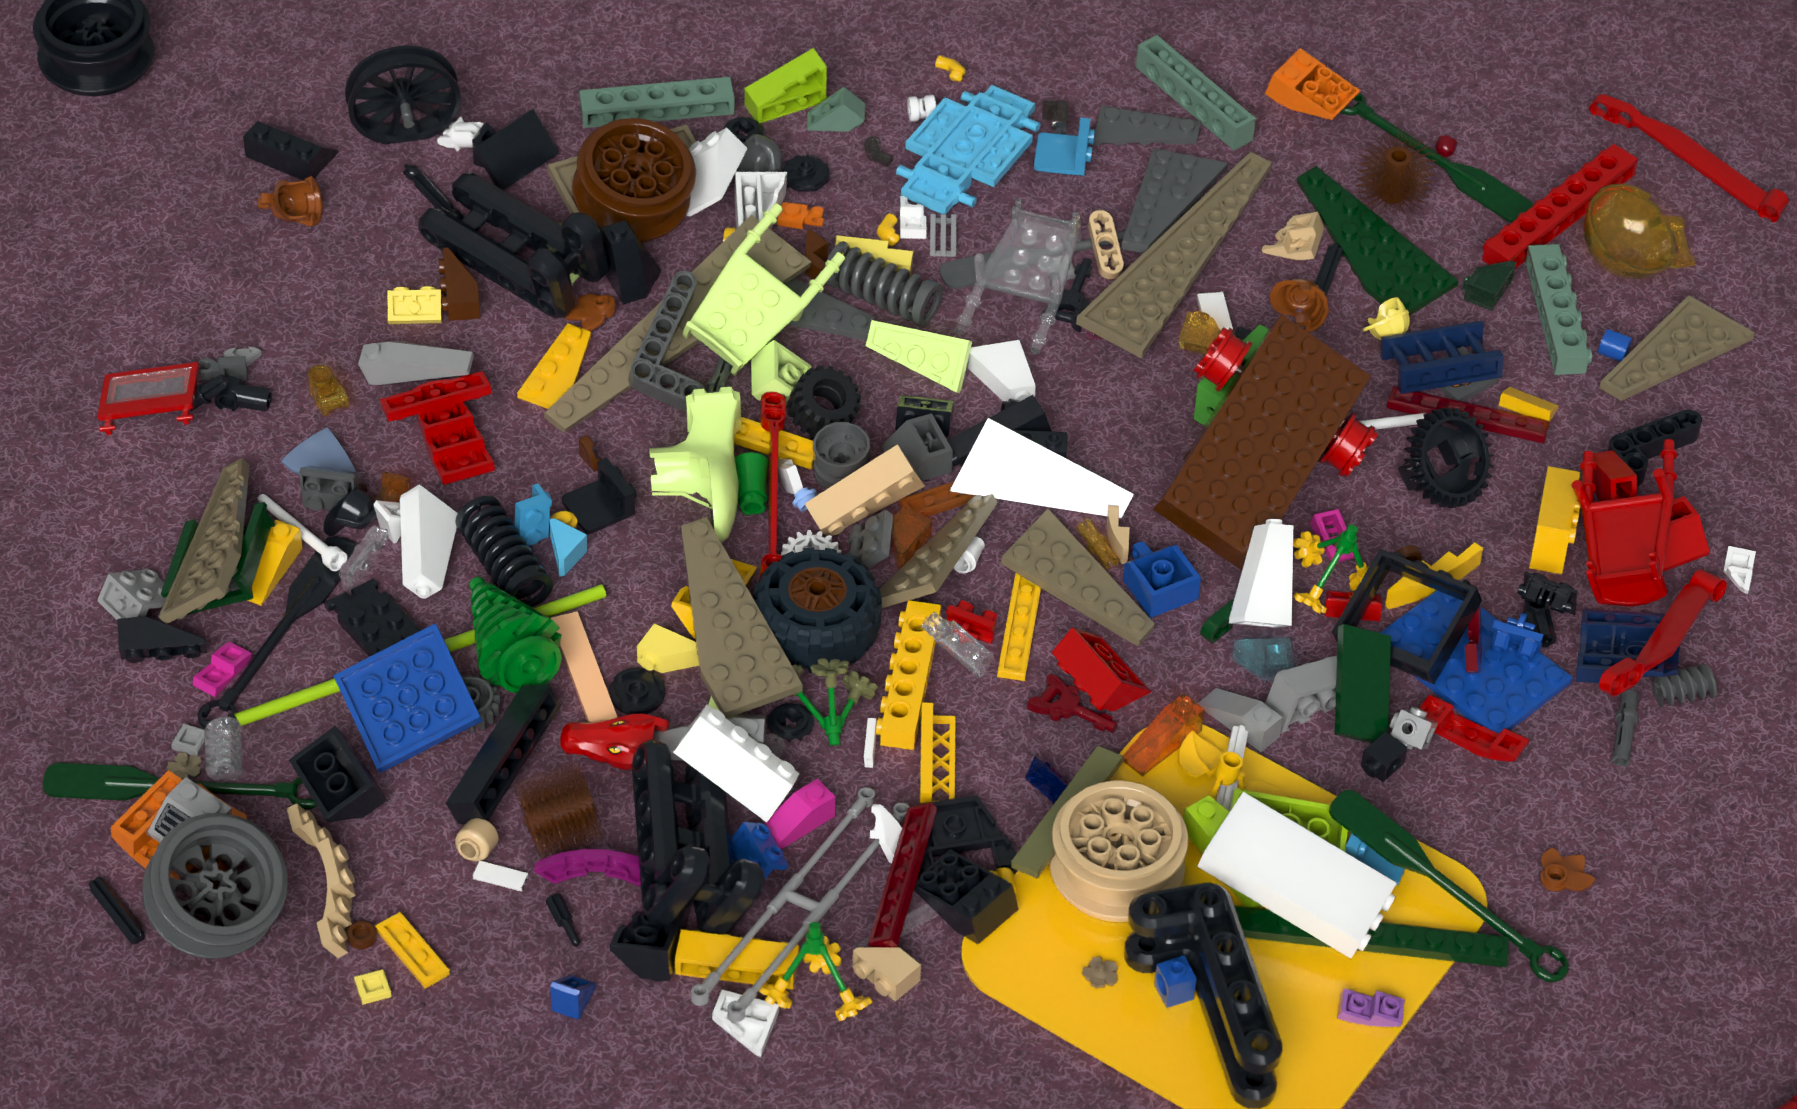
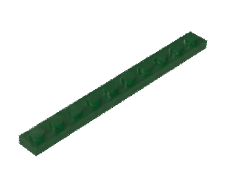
[1234,906,1509,967]

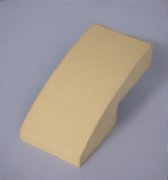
[1106,505,1129,564]

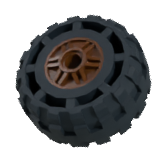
[753,547,882,673]

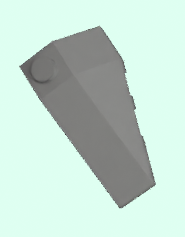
[358,341,474,385]

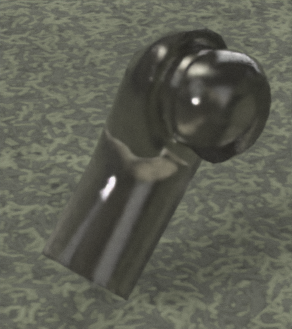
[864,136,894,167]

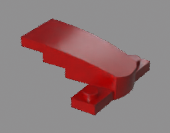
[380,371,495,485]

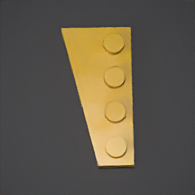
[517,323,591,409]

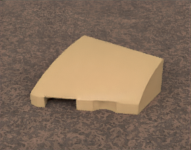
[1262,212,1324,260]

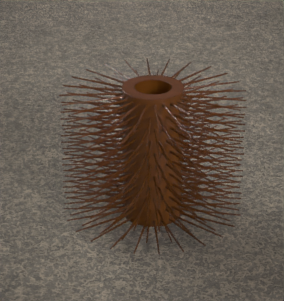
[1354,131,1437,220]
[515,761,603,860]

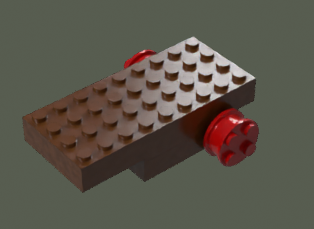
[1153,314,1378,571]

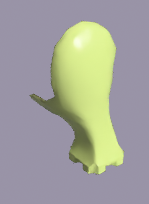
[650,387,741,543]

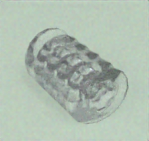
[205,717,243,781]

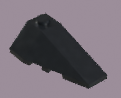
[610,901,693,982]

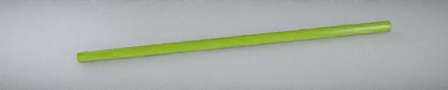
[234,584,606,727]

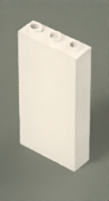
[1197,792,1396,958]

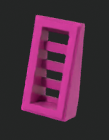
[1310,509,1354,563]

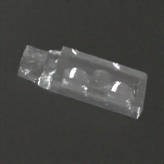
[339,525,389,592]
[921,612,994,678]

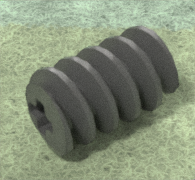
[1652,664,1717,708]

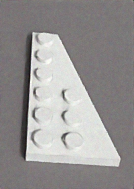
[950,418,1134,518]

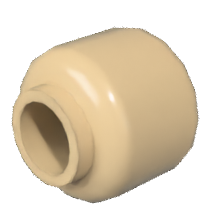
[455,818,499,862]

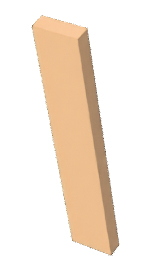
[551,611,618,723]

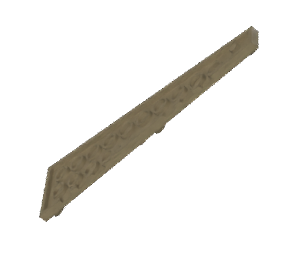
[1076,152,1272,359]
[544,215,811,433]

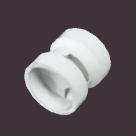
[907,95,936,122]

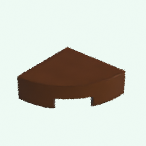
[579,435,601,472]

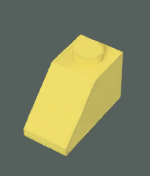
[637,624,699,673]

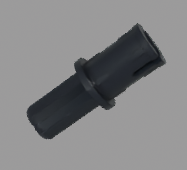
[182,375,229,412]

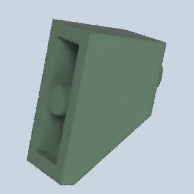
[807,87,865,132]

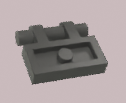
[847,510,893,568]

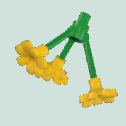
[1293,524,1381,614]
[759,922,873,1021]

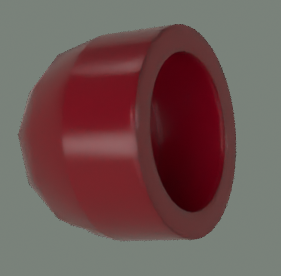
[1435,135,1457,158]

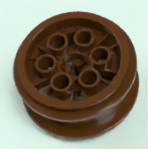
[572,118,696,242]

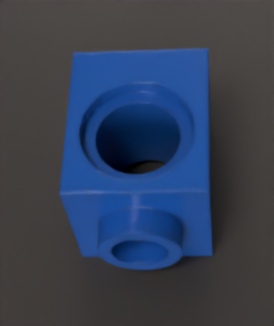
[1154,956,1196,1008]

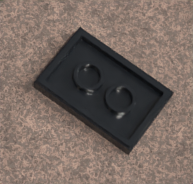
[473,109,559,190]

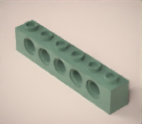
[1136,35,1256,151]
[579,77,734,128]
[1525,244,1592,375]

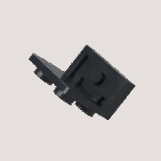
[562,458,637,534]

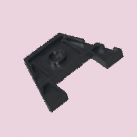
[918,795,1016,876]

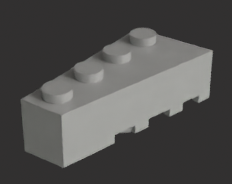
[1265,656,1337,734]

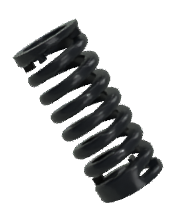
[455,496,553,607]

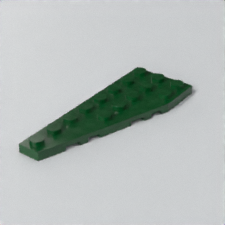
[1297,166,1459,316]

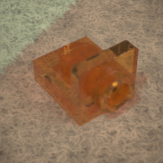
[375,472,410,503]

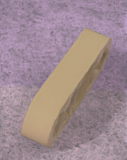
[1088,210,1124,279]

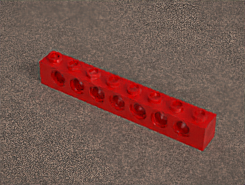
[1482,144,1638,276]

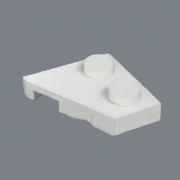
[712,990,779,1057]

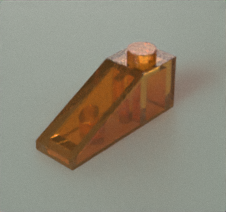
[1123,693,1204,777]

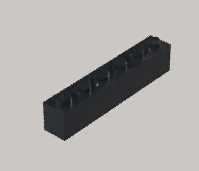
[446,684,561,824]

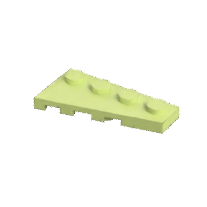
[866,320,972,393]

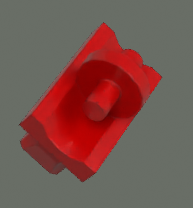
[945,600,997,646]

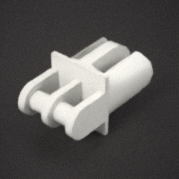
[437,117,484,151]

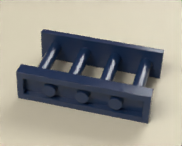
[1380,321,1504,394]

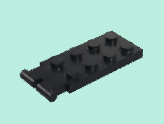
[324,579,421,657]

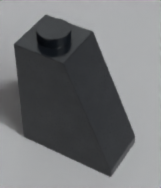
[601,220,661,305]

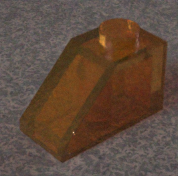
[890,506,932,569]

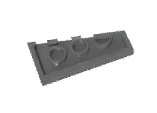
[1093,106,1201,145]

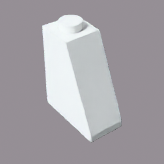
[967,340,1036,401]

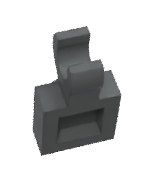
[200,356,247,381]

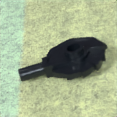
[782,155,830,192]

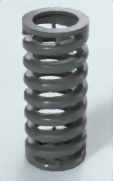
[824,241,943,328]

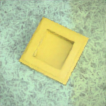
[354,969,392,1005]

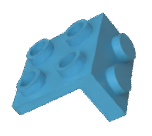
[1034,118,1095,176]

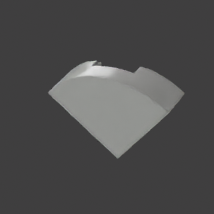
[223,347,262,367]

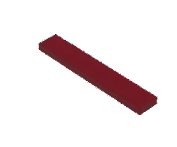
[1386,386,1550,444]
[868,803,937,948]

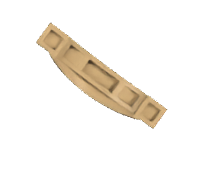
[287,803,356,958]

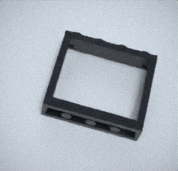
[1332,549,1482,684]

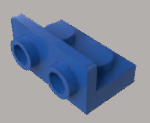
[730,822,789,879]

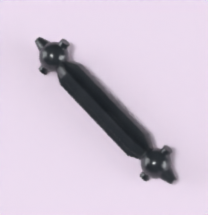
[403,164,464,220]

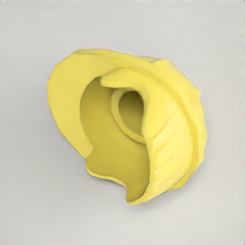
[1362,297,1410,340]

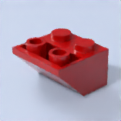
[1663,496,1710,572]

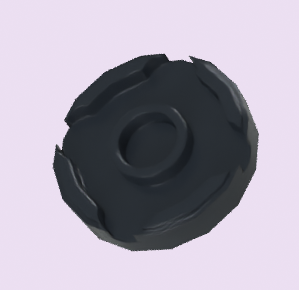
[609,667,666,715]

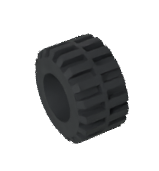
[787,366,861,439]

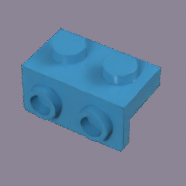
[514,483,552,546]

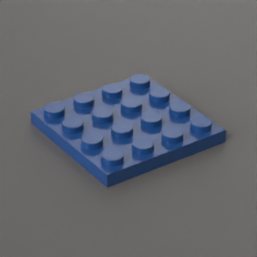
[333,623,483,773]

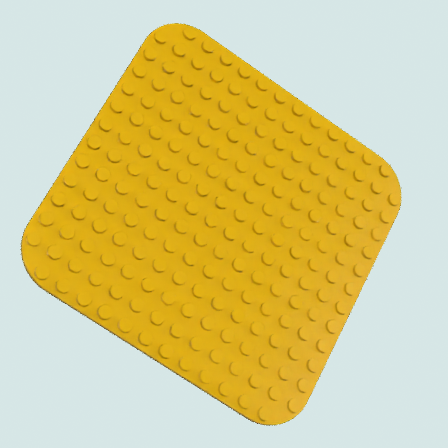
[961,720,1487,1109]

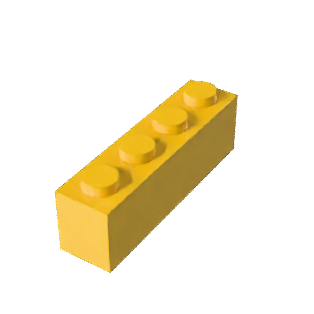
[675,930,799,990]

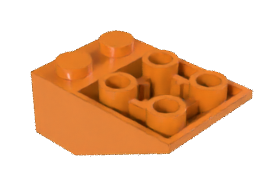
[1265,48,1361,120]

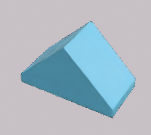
[549,518,587,577]

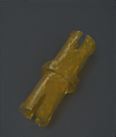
[1076,519,1120,570]

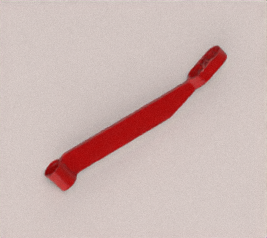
[1590,94,1789,223]
[759,392,786,582]
[1599,569,1727,697]

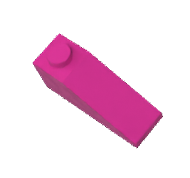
[763,778,835,849]

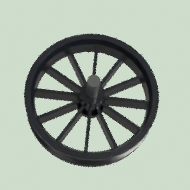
[345,45,461,144]

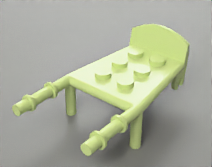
[683,203,845,376]

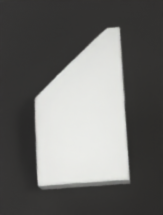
[900,196,926,239]
[778,458,803,494]
[1723,546,1756,594]
[870,804,902,864]

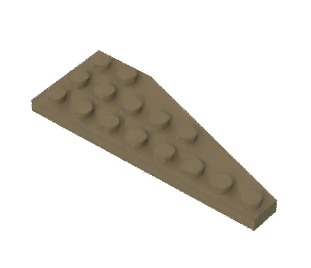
[158,458,250,624]
[681,517,803,718]

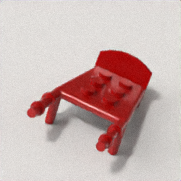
[1571,439,1677,607]

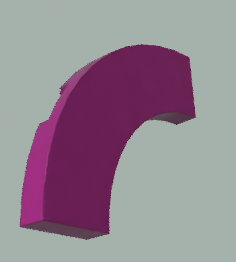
[534,849,641,886]

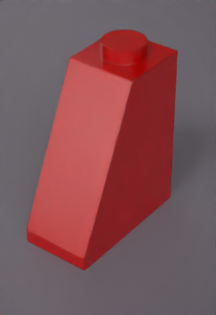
[1593,450,1637,501]

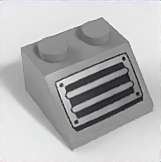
[148,777,232,851]

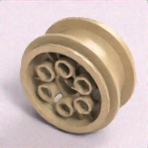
[1050,781,1188,922]

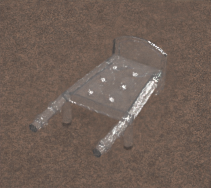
[955,198,1082,354]

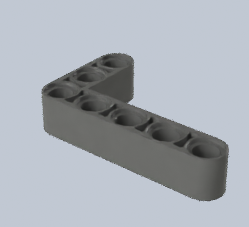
[628,270,704,411]

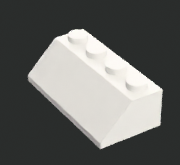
[673,705,799,822]

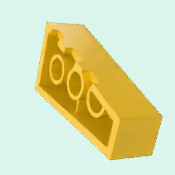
[1529,466,1580,574]

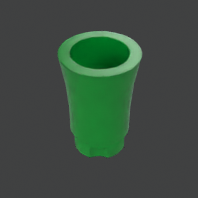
[735,452,769,515]

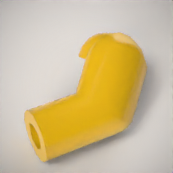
[877,213,900,246]

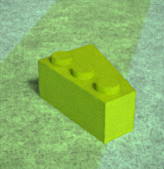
[745,48,827,123]

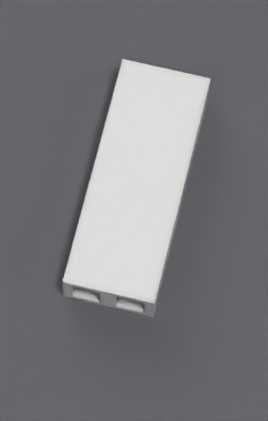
[864,718,877,768]
[473,861,528,891]

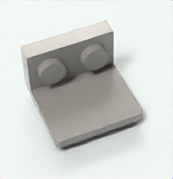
[97,569,167,620]

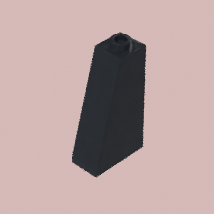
[947,395,1052,468]

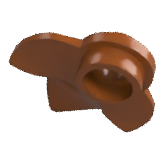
[565,294,616,331]
[1540,847,1595,892]

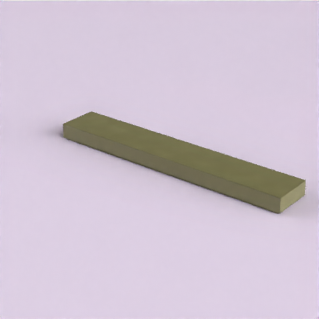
[1011,746,1123,878]

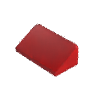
[1324,590,1382,622]

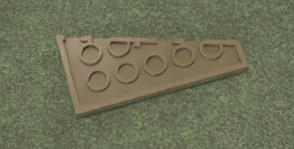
[1599,295,1755,401]

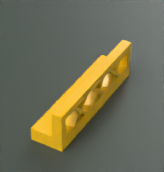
[920,702,955,804]

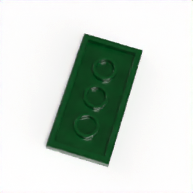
[1335,624,1391,743]

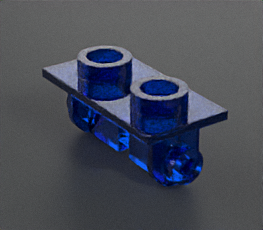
[1025,757,1069,804]

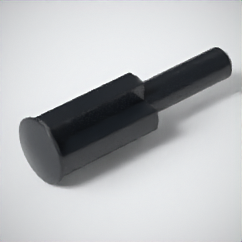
[546,893,580,946]

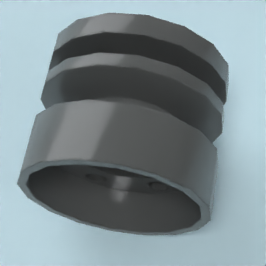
[813,422,870,490]

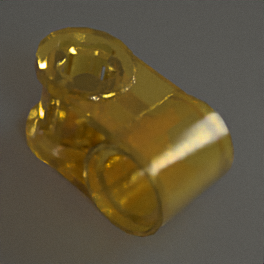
[308,365,349,417]

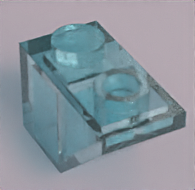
[1232,638,1294,681]

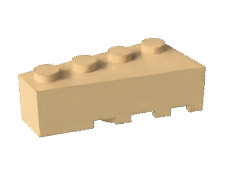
[805,444,925,536]

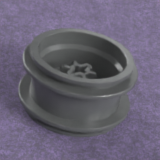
[142,813,288,959]

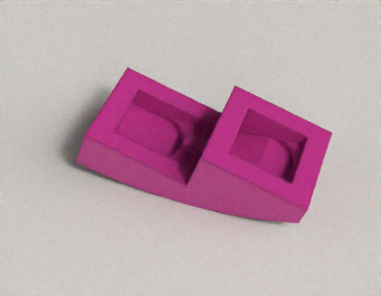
[193,641,252,697]

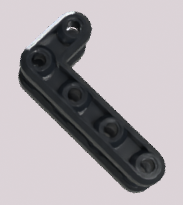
[418,173,609,318]
[632,740,765,935]
[1124,883,1283,1109]

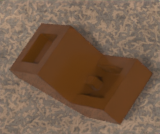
[805,229,828,287]

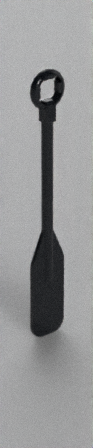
[197,536,359,732]

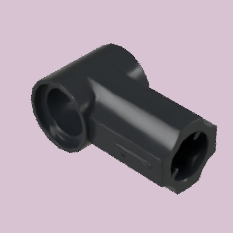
[214,376,272,412]
[1522,591,1556,648]

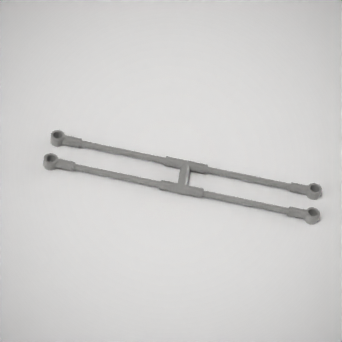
[691,787,910,1022]

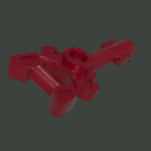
[1027,674,1118,733]

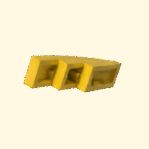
[1385,542,1483,609]

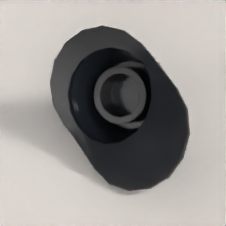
[323,483,377,536]

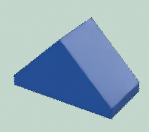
[550,974,598,1020]

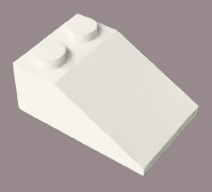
[686,127,748,216]

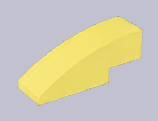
[836,236,913,277]

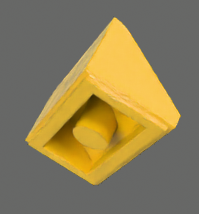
[1499,387,1559,421]

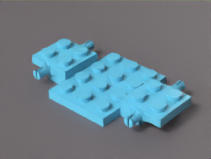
[896,85,1041,214]

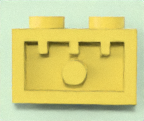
[387,286,442,324]

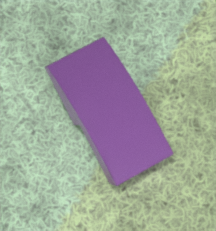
[1337,988,1405,1027]

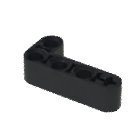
[1608,410,1702,486]

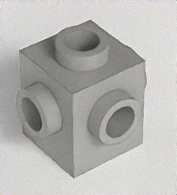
[1390,706,1438,750]

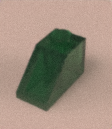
[1462,261,1516,311]

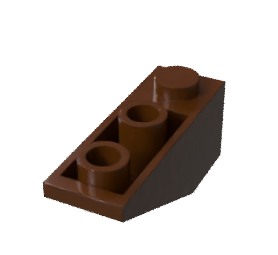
[438,247,480,321]

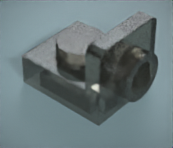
[1042,100,1068,135]

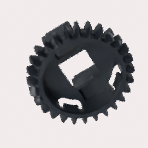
[1397,408,1495,508]

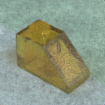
[1179,311,1221,355]

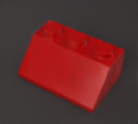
[1051,627,1151,712]

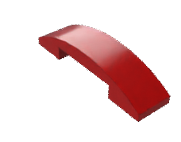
[1419,695,1529,762]

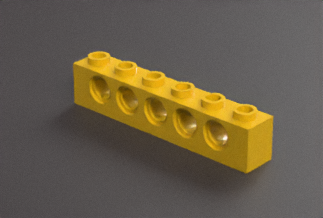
[876,600,941,750]

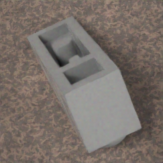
[1197,688,1283,752]

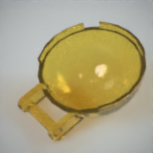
[1583,184,1696,279]

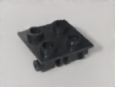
[1517,571,1577,615]

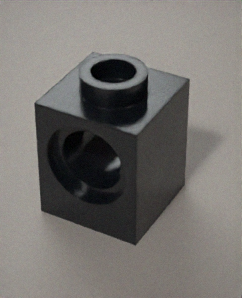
[1361,731,1408,782]

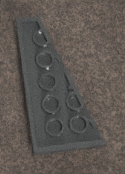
[1122,148,1228,253]
[783,279,875,341]

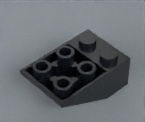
[914,849,1019,944]

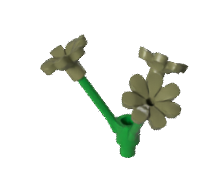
[792,658,878,746]

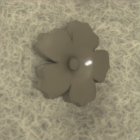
[166,752,202,780]
[1082,957,1118,989]

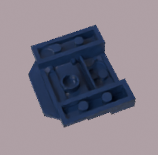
[1576,609,1680,683]

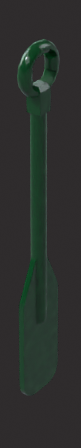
[1340,93,1533,223]
[43,763,317,809]
[1329,790,1569,983]

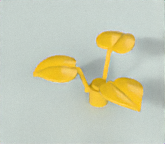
[1174,731,1292,843]

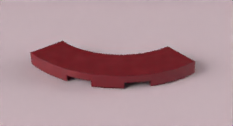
[1465,606,1482,674]

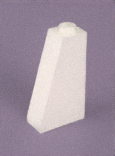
[400,484,458,599]
[1229,519,1293,628]

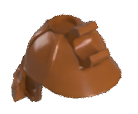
[258,176,323,227]
[1270,279,1329,332]

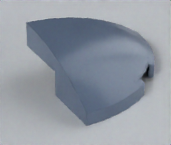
[281,427,356,475]

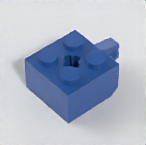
[1123,541,1201,618]

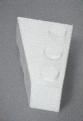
[734,172,787,229]

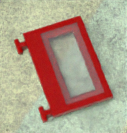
[97,362,200,435]

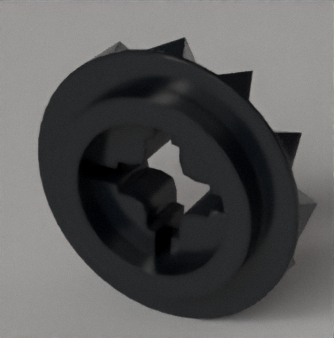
[723,117,764,143]
[768,703,813,743]

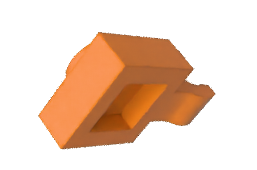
[777,202,824,229]

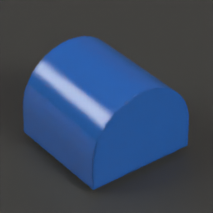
[1598,329,1632,362]

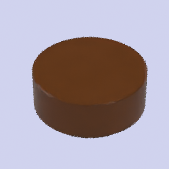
[1394,545,1422,562]
[346,921,377,949]

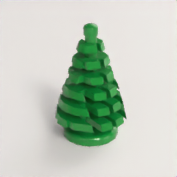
[469,577,562,694]

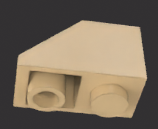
[853,948,921,1001]

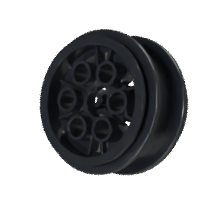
[33,0,154,96]

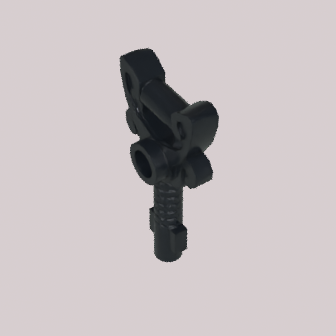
[1042,258,1093,332]

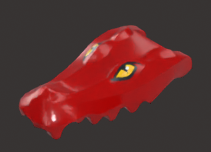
[560,714,669,770]

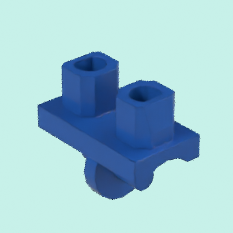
[1491,612,1543,662]

